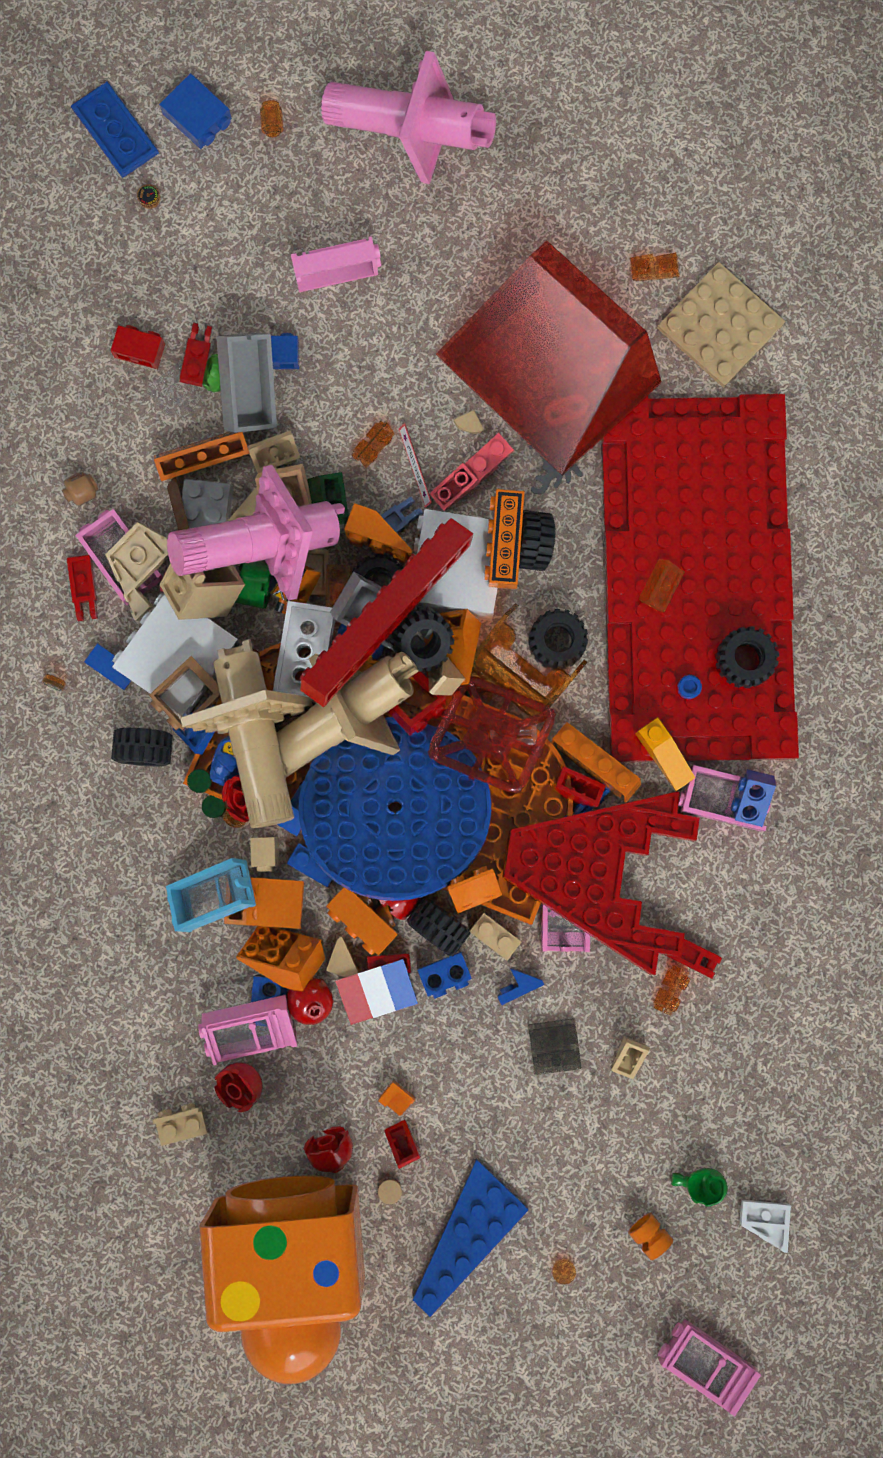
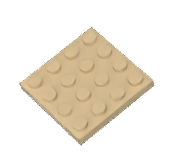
[657,262,786,388]

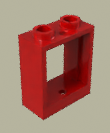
[387,671,446,736]

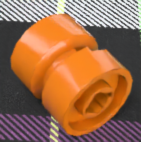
[628,1213,674,1260]

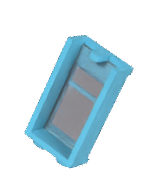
[166,858,256,932]

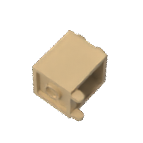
[160,563,245,620]

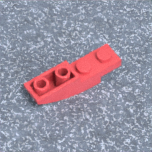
[429,433,515,511]

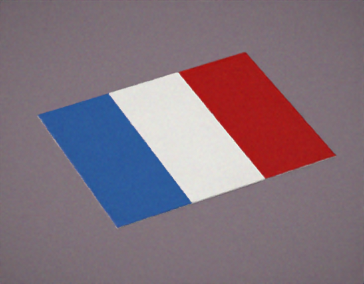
[335,959,418,1025]

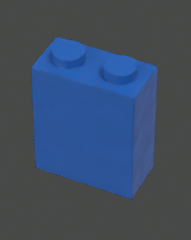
[159,73,232,149]

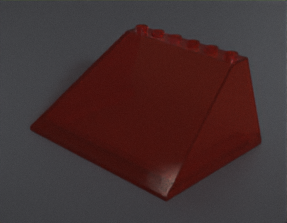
[436,240,662,476]

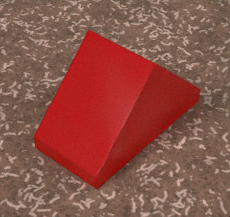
[555,766,606,807]
[384,1120,421,1169]

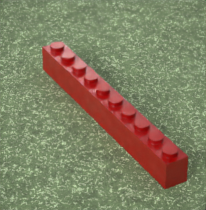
[300,518,474,707]

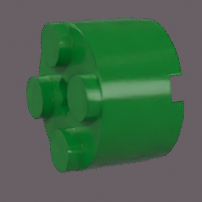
[235,561,271,609]

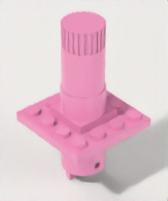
[321,51,496,184]
[167,465,345,601]

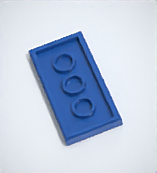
[71,81,159,178]

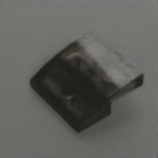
[528,1018,582,1075]

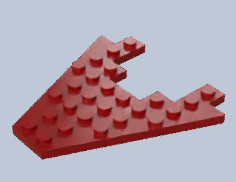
[502,792,700,975]

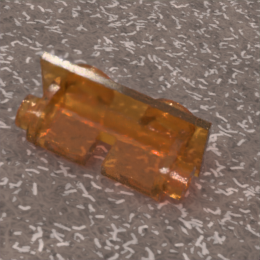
[351,421,395,468]
[653,965,690,1016]

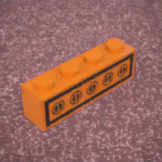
[154,431,250,481]
[484,489,525,589]
[552,722,641,803]

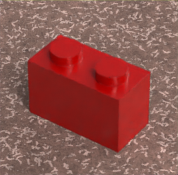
[110,325,165,370]

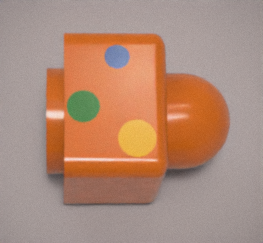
[199,1175,365,1384]

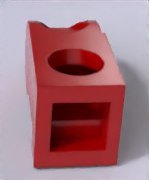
[366,953,412,973]

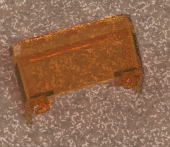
[472,603,587,719]

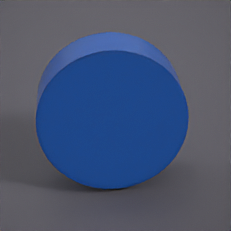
[677,675,702,699]

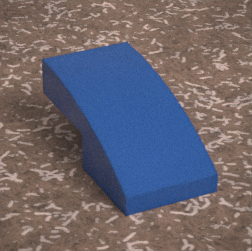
[84,643,131,690]

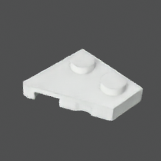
[740,1199,791,1253]

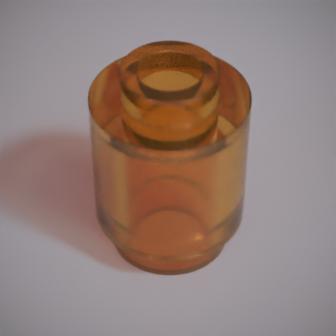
[260,100,284,138]

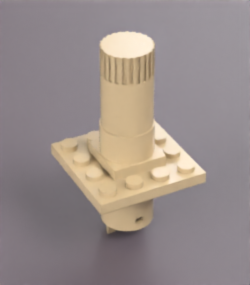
[180,639,313,828]
[276,652,419,778]

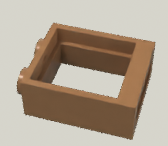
[149,656,220,731]

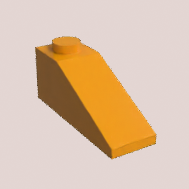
[635,718,695,791]

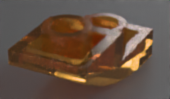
[630,252,680,281]

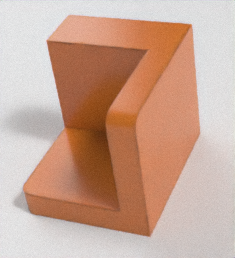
[378,1080,415,1116]

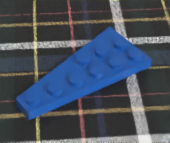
[413,1158,529,1317]

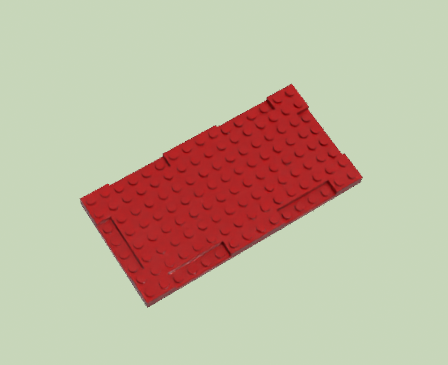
[601,394,799,762]

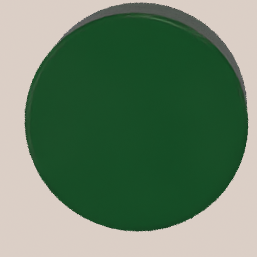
[187,769,212,793]
[202,795,226,818]

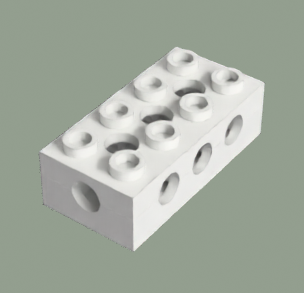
[273,601,335,704]

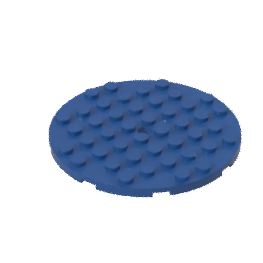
[298,717,491,901]

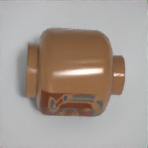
[62,472,98,506]

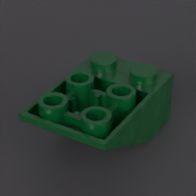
[307,472,349,525]

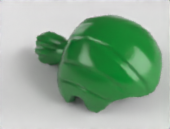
[671,1168,728,1207]

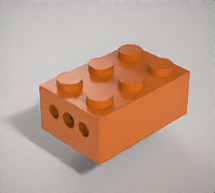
[326,887,399,956]

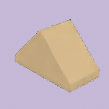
[428,657,465,695]
[326,936,360,977]
[611,1036,650,1079]

